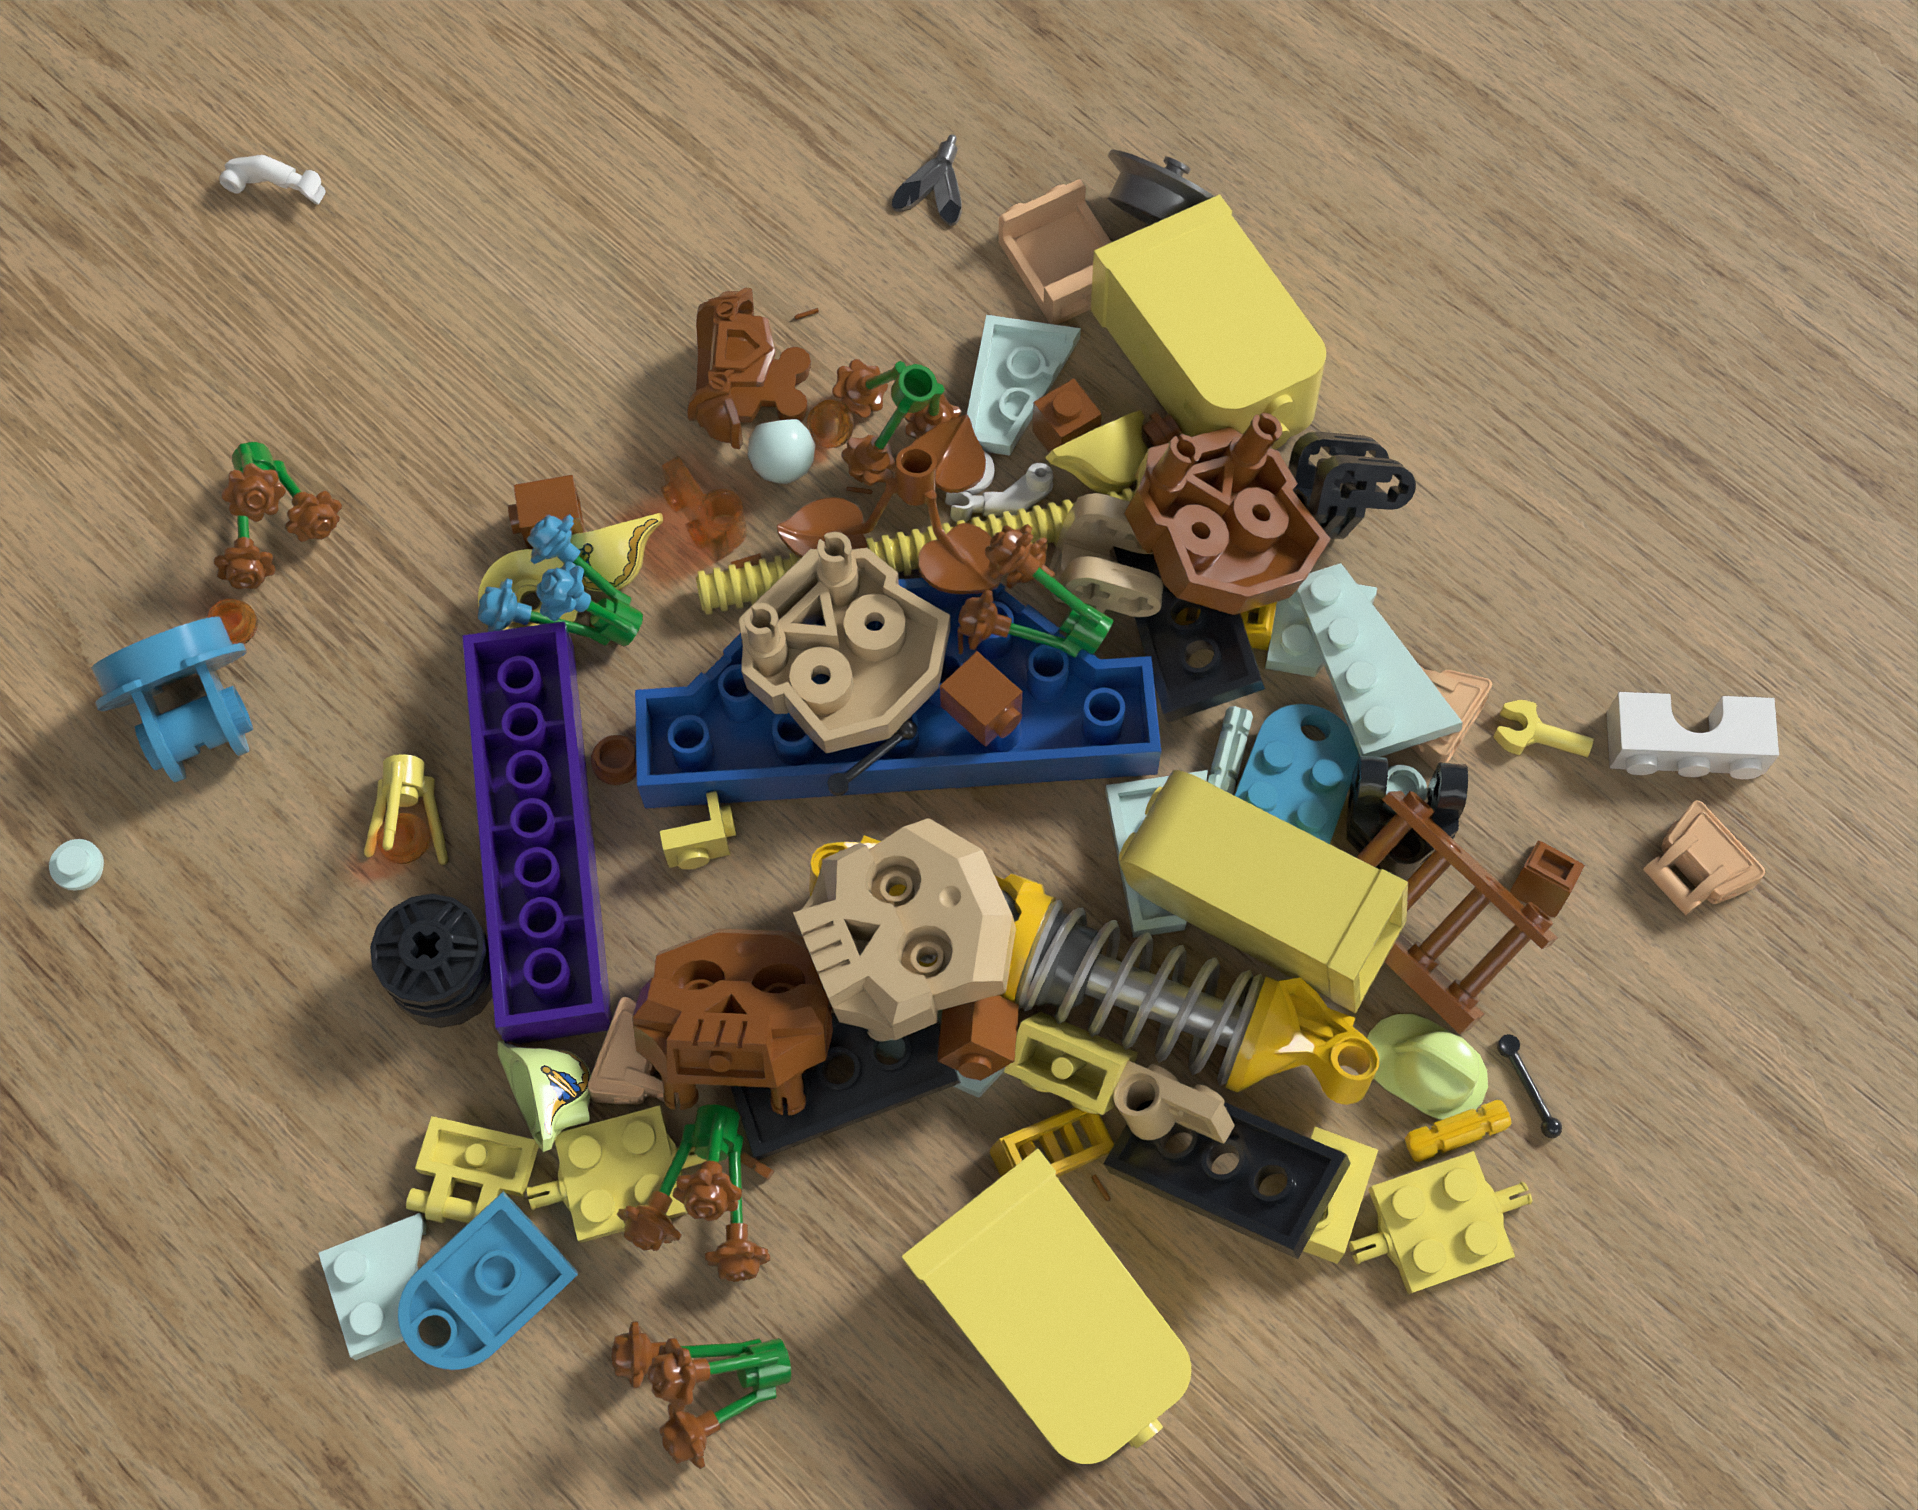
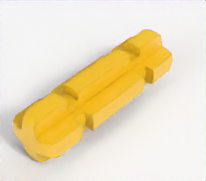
[1405,1100,1512,1162]

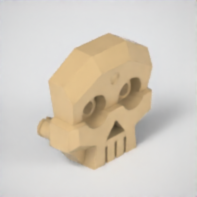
[739,532,950,753]
[793,818,1016,1042]

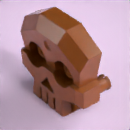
[1124,413,1331,615]
[632,928,833,1115]

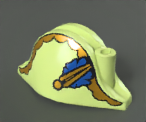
[498,1041,591,1152]

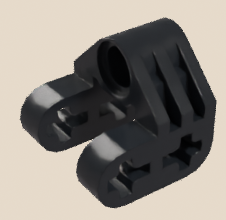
[1288,431,1416,539]
[1346,756,1468,881]

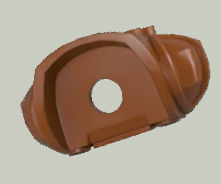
[687,287,811,449]

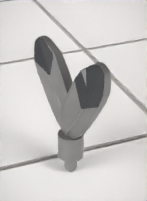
[892,134,962,226]

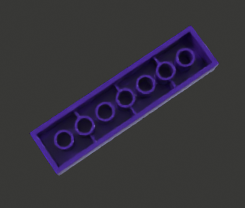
[462,621,612,1044]

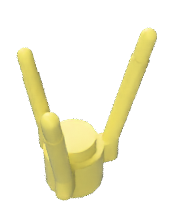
[364,754,448,865]

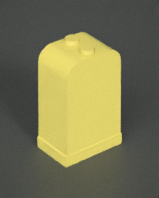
[1091,194,1326,450]
[1118,770,1408,1014]
[901,1149,1191,1464]

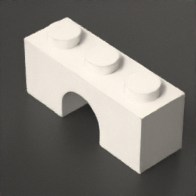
[1607,692,1779,779]

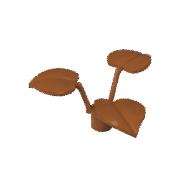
[777,414,1003,594]

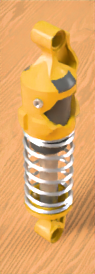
[809,835,1380,1105]

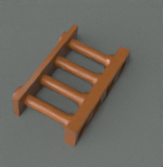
[1356,791,1558,1035]

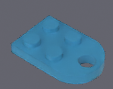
[1234,704,1359,844]
[398,1191,579,1370]

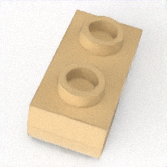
[1114,1061,1235,1144]

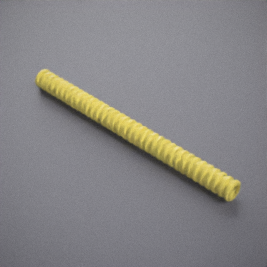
[696,488,1135,615]

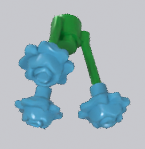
[478,514,643,647]

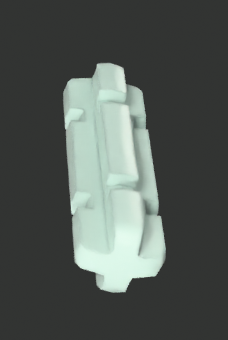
[1208,706,1253,795]

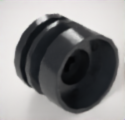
[370,894,493,1028]

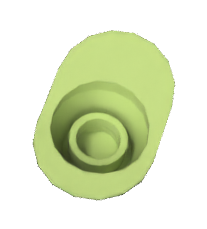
[1367,1014,1488,1120]

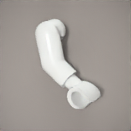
[219,155,326,205]
[945,463,1053,522]

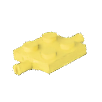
[527,1105,706,1243]
[1349,1151,1532,1294]

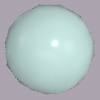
[747,419,815,484]

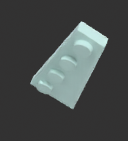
[1295,563,1463,757]

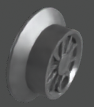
[1108,149,1215,225]

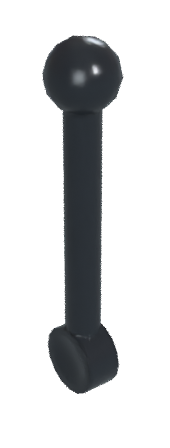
[827,720,918,796]
[1497,1034,1562,1138]

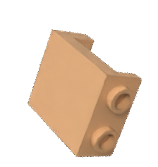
[998,179,1111,325]

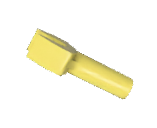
[1493,700,1594,758]

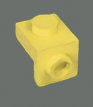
[660,791,736,869]

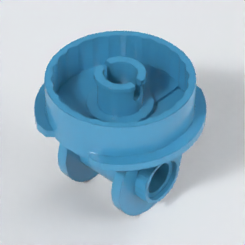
[91,617,253,783]

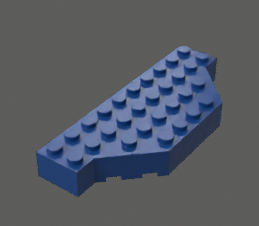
[635,578,1161,809]

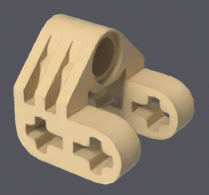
[1049,493,1163,617]

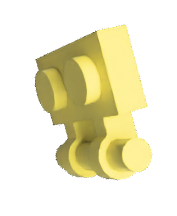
[406,1116,539,1223]

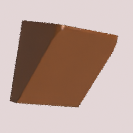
[1510,840,1585,918]

